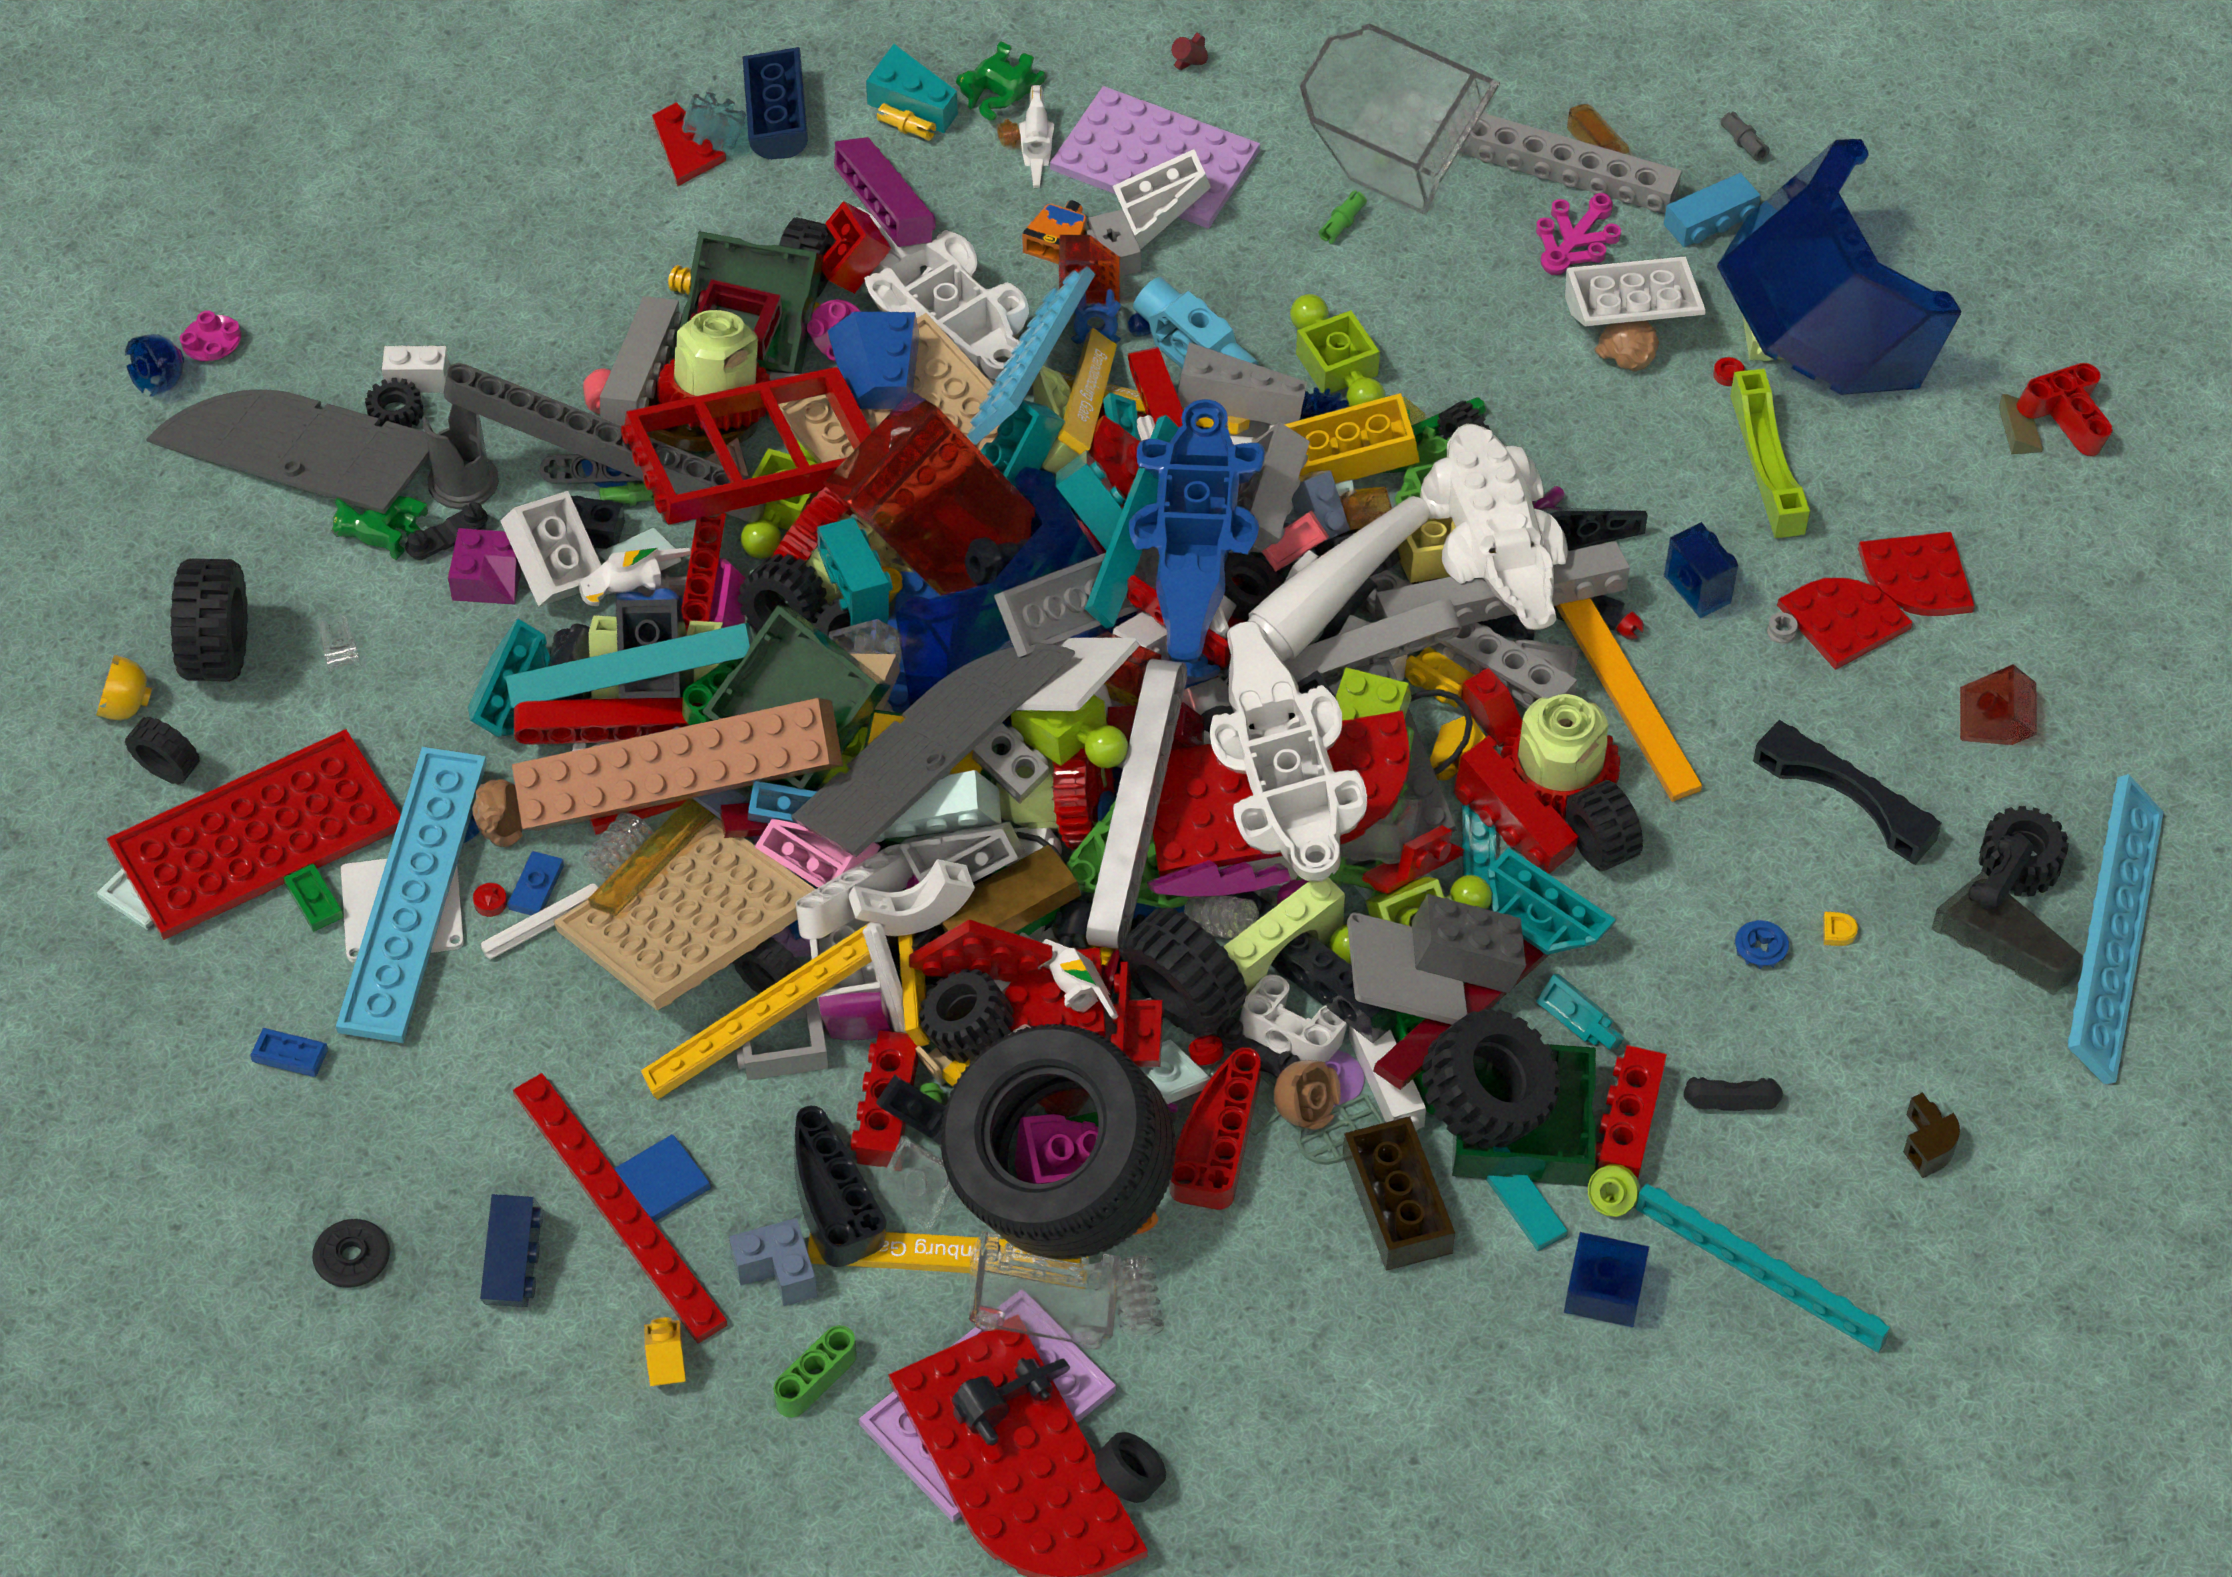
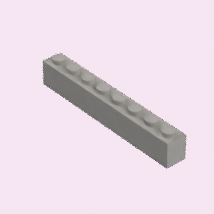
[1374,541,1630,626]

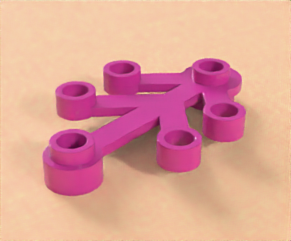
[1536,193,1621,275]

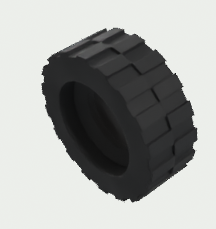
[1224,552,1282,621]
[125,717,200,785]
[732,937,801,994]

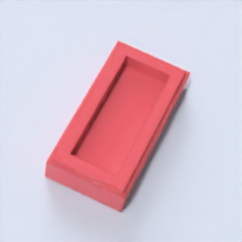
[1262,510,1329,572]

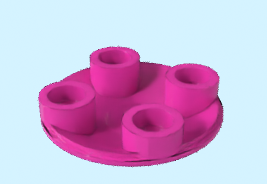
[807,299,861,361]
[179,310,242,361]

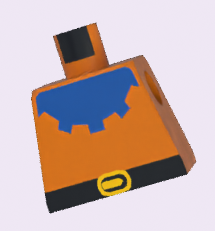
[1022,200,1087,269]

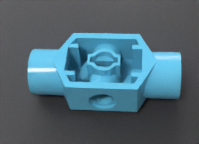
[1133,277,1259,369]

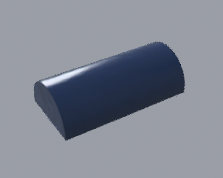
[742,47,808,160]

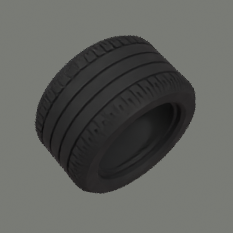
[940,1024,1176,1259]

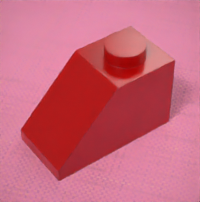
[1461,668,1521,747]

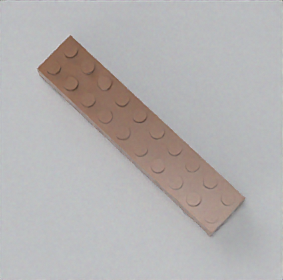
[512,698,843,831]

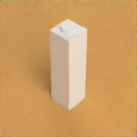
[1349,1026,1426,1131]

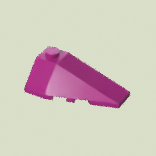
[1015,1114,1098,1184]

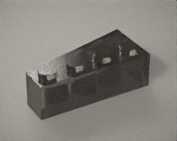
[1931,871,2083,995]

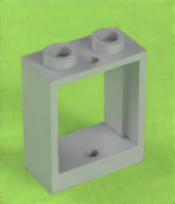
[736,998,828,1080]

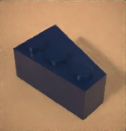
[480,1194,544,1307]

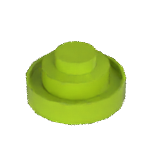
[1587,1164,1640,1217]

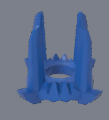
[1071,289,1121,344]

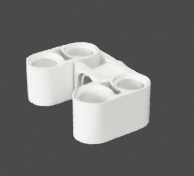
[1239,974,1347,1062]

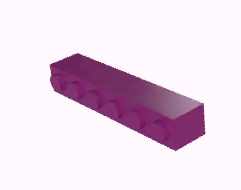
[834,137,936,247]

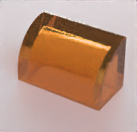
[1567,104,1629,154]
[1339,487,1392,530]

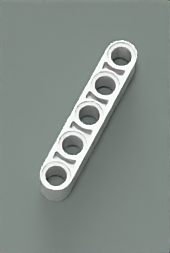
[795,844,914,939]

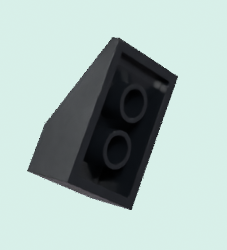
[616,599,694,698]

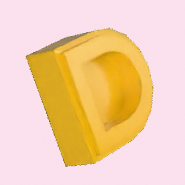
[1823,912,1858,946]

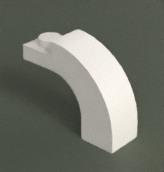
[848,859,975,936]

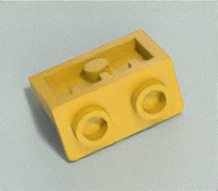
[1404,647,1475,708]

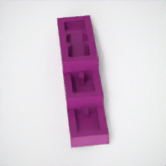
[1147,860,1291,897]

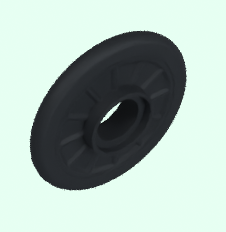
[312,1219,390,1288]

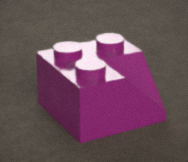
[448,528,522,605]

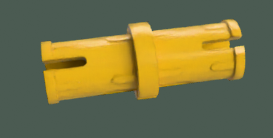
[877,103,936,141]

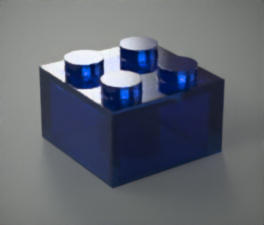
[1664,522,1738,618]
[1564,1232,1650,1327]

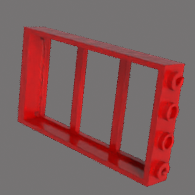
[621,366,885,525]

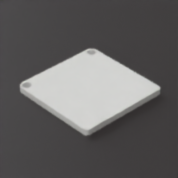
[1016,638,1139,711]
[341,859,464,962]

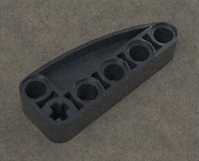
[794,1105,887,1267]

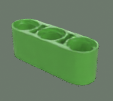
[773,1325,857,1418]

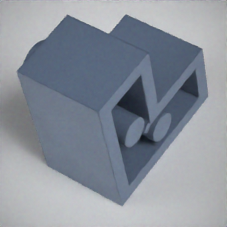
[1283,470,1350,542]
[729,1218,818,1306]

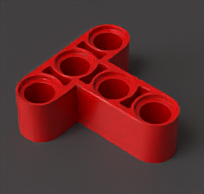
[2016,363,2113,456]

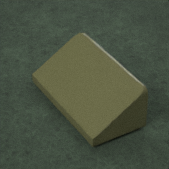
[1999,394,2043,455]

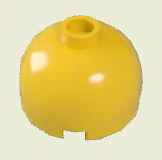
[96,655,152,720]

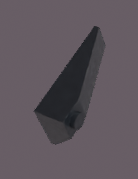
[1538,507,1648,551]

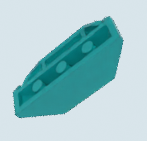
[468,618,551,737]
[1488,848,1616,955]

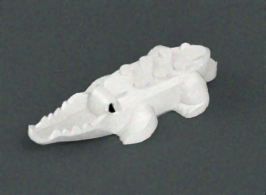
[856,207,1029,381]
[1420,424,1568,630]
[1210,621,1367,881]

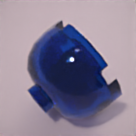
[125,334,184,397]

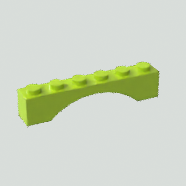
[1730,368,1810,538]

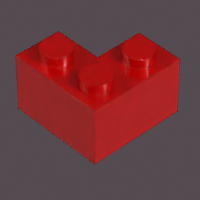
[822,201,892,294]

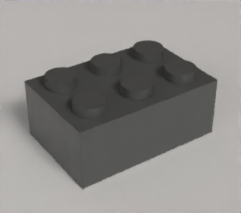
[1412,894,1526,993]

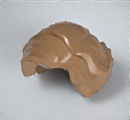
[1594,320,1659,372]
[472,779,523,847]

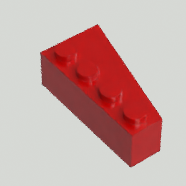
[1453,735,1579,874]

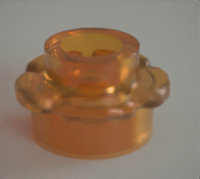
[997,119,1020,147]

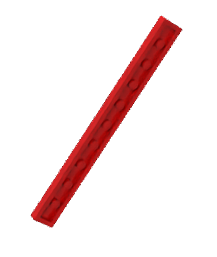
[513,1073,728,1344]

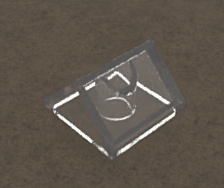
[874,1135,958,1231]

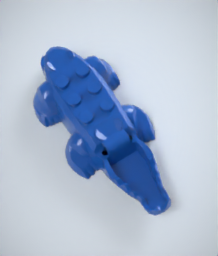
[1129,399,1265,665]

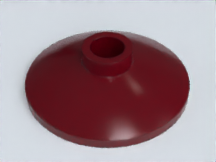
[1102,949,1121,1000]

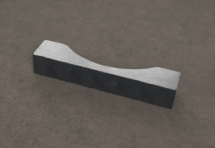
[1753,720,1942,865]

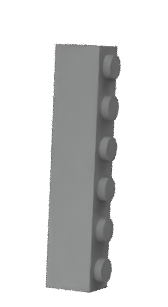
[600,296,683,426]

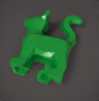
[956,41,1045,121]
[331,496,428,560]

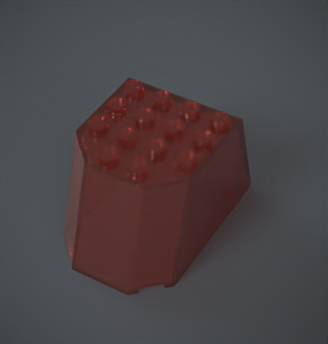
[822,391,1035,601]

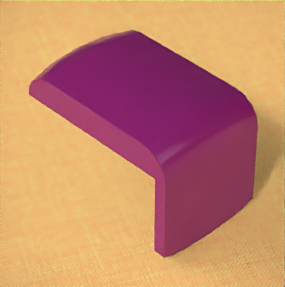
[819,992,893,1040]

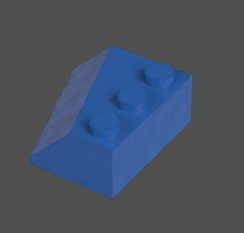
[827,312,920,410]

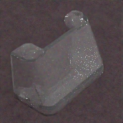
[969,1231,1121,1350]

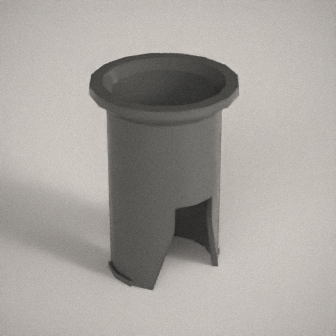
[423,404,499,510]

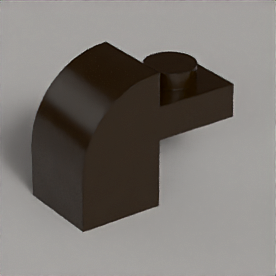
[1903,1092,1960,1178]

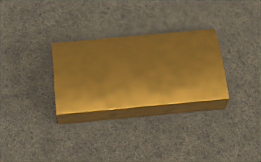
[940,845,1081,933]

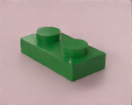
[283,863,344,932]

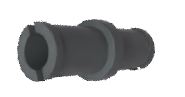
[1721,111,1770,161]

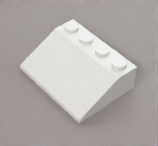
[1565,257,1706,326]

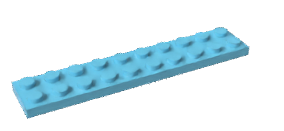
[967,266,1095,445]
[336,747,487,1043]
[2068,774,2164,1084]

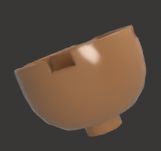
[1274,1060,1341,1130]

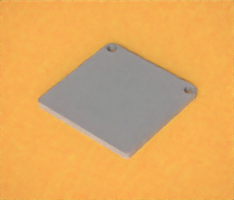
[1347,913,1467,1025]

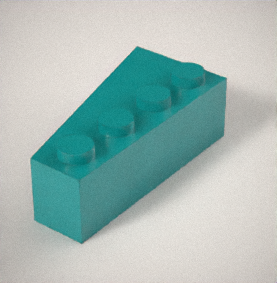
[946,400,1065,530]

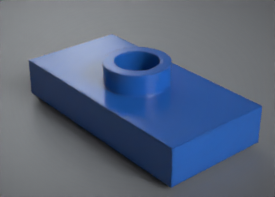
[508,851,564,916]
[250,1028,328,1077]

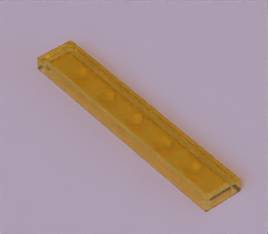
[588,789,735,916]

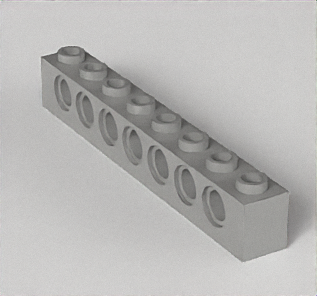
[1444,106,1682,213]
[1358,570,1577,709]

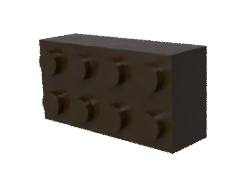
[1342,1116,1455,1271]

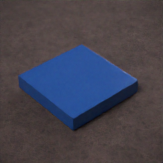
[614,1134,711,1222]

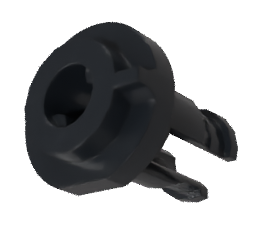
[965,537,1037,588]

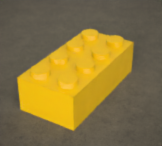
[1284,393,1420,484]

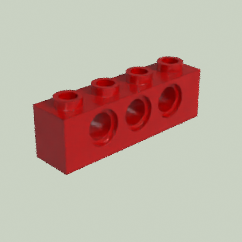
[851,1030,919,1169]
[1595,1045,1667,1180]

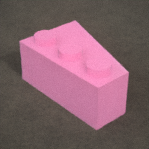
[755,819,881,888]

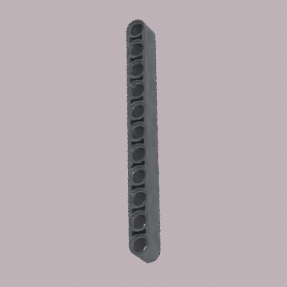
[444,363,766,522]

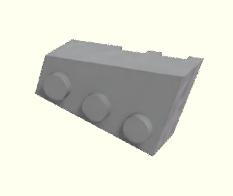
[899,822,1025,883]

